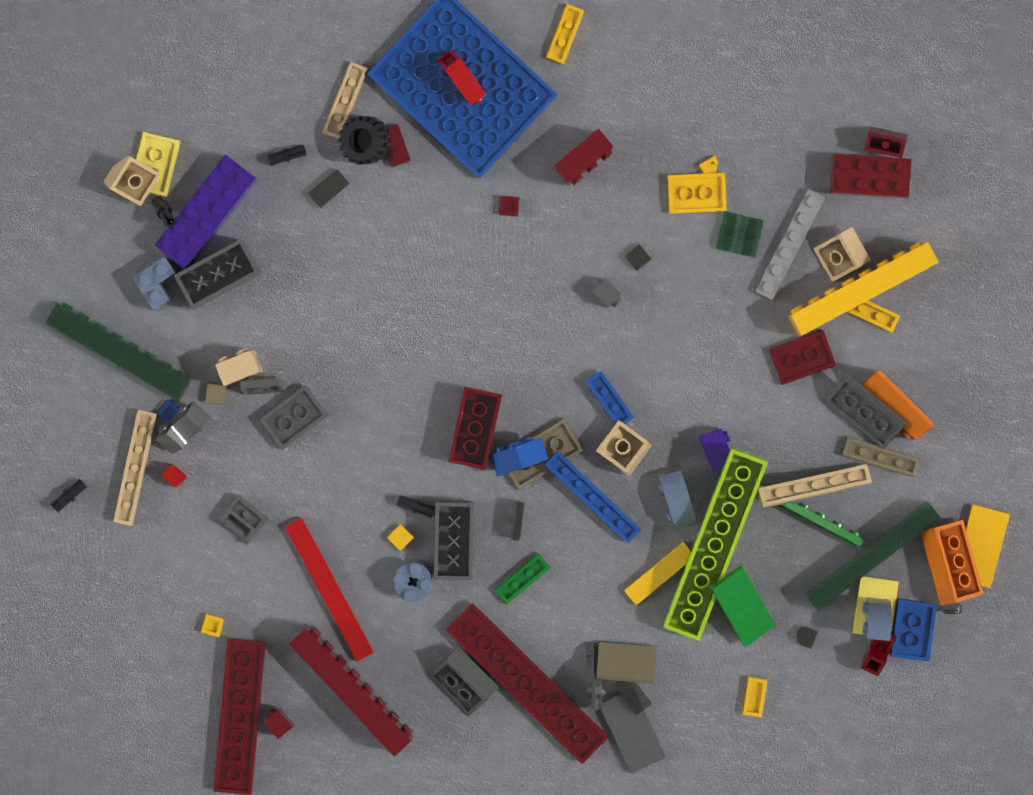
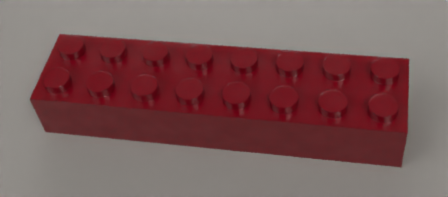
[289,625,413,757]

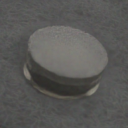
[943,603,962,614]

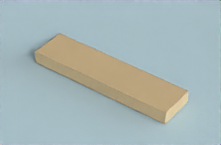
[322,61,368,139]

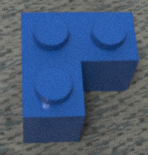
[490,436,548,477]

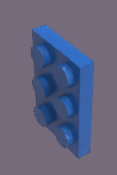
[890,599,937,662]

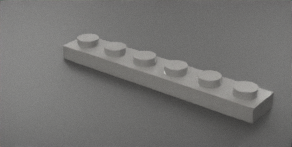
[755,189,825,300]

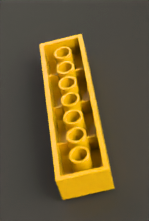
[788,241,939,336]

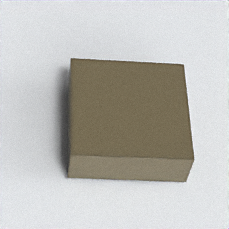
[205,384,227,405]

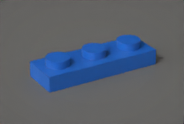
[586,371,634,424]

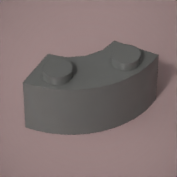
[156,402,210,454]

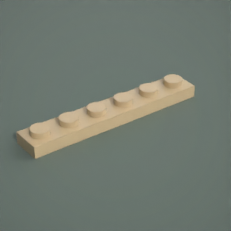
[113,410,157,526]
[757,464,872,508]

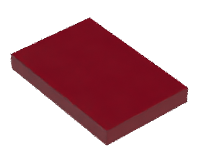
[769,330,836,385]

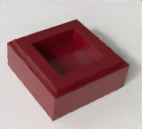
[499,196,520,217]

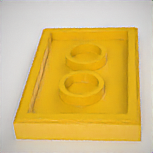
[667,173,727,214]

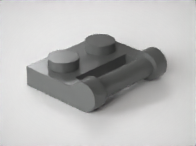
[217,495,268,545]

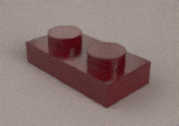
[387,124,411,167]

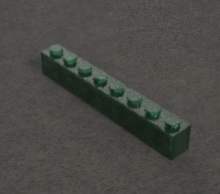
[46,302,191,401]
[804,501,941,611]

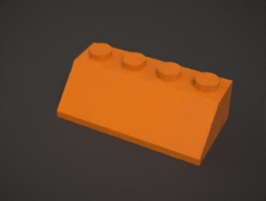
[861,370,935,440]
[920,520,984,606]

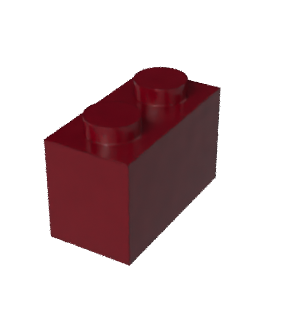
[864,126,907,158]

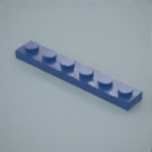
[545,450,641,543]

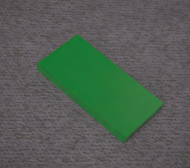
[710,565,776,647]

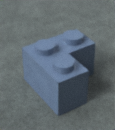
[133,257,177,310]

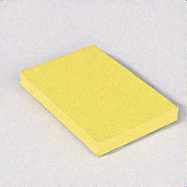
[136,132,181,197]
[852,576,899,635]

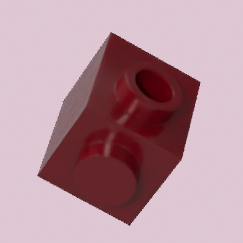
[263,708,294,739]

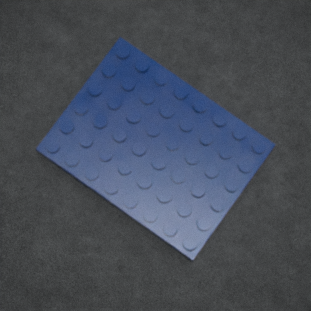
[367,0,558,179]

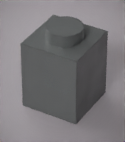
[591,278,622,308]

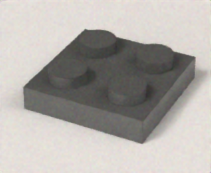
[240,375,283,395]

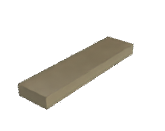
[841,437,921,477]

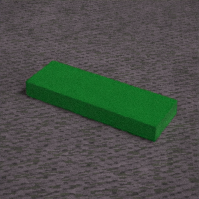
[495,553,551,605]

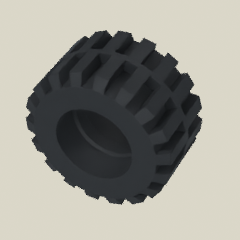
[338,116,391,165]

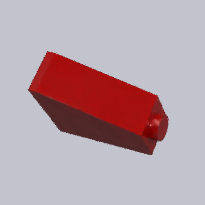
[437,49,486,105]

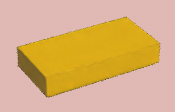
[742,676,767,718]

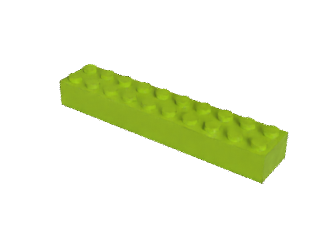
[663,445,768,641]

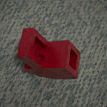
[861,633,897,676]

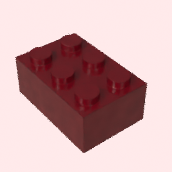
[554,129,614,186]

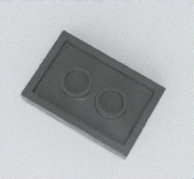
[259,385,329,450]

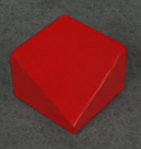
[162,464,187,488]

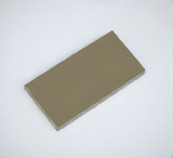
[508,418,584,491]

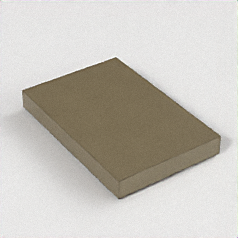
[596,642,656,683]

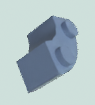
[658,470,697,528]
[862,598,892,641]

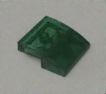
[716,211,764,258]

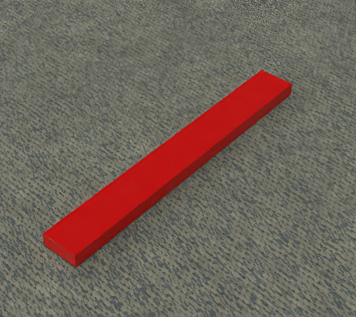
[285,518,374,662]

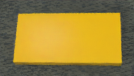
[965,504,1010,588]

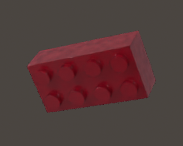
[830,154,912,199]
[448,387,503,470]

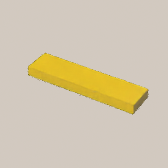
[624,542,691,605]

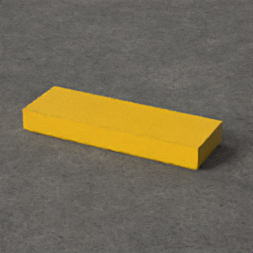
[546,4,585,65]
[847,301,900,333]

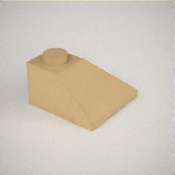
[103,156,161,206]

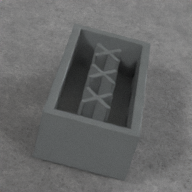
[174,239,262,310]
[434,501,475,580]

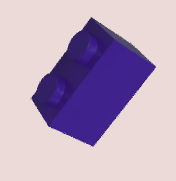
[699,428,730,472]

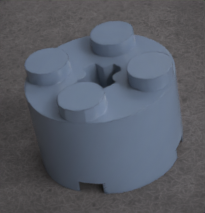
[394,562,433,601]

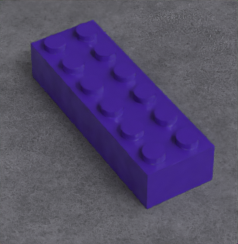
[155,154,258,269]

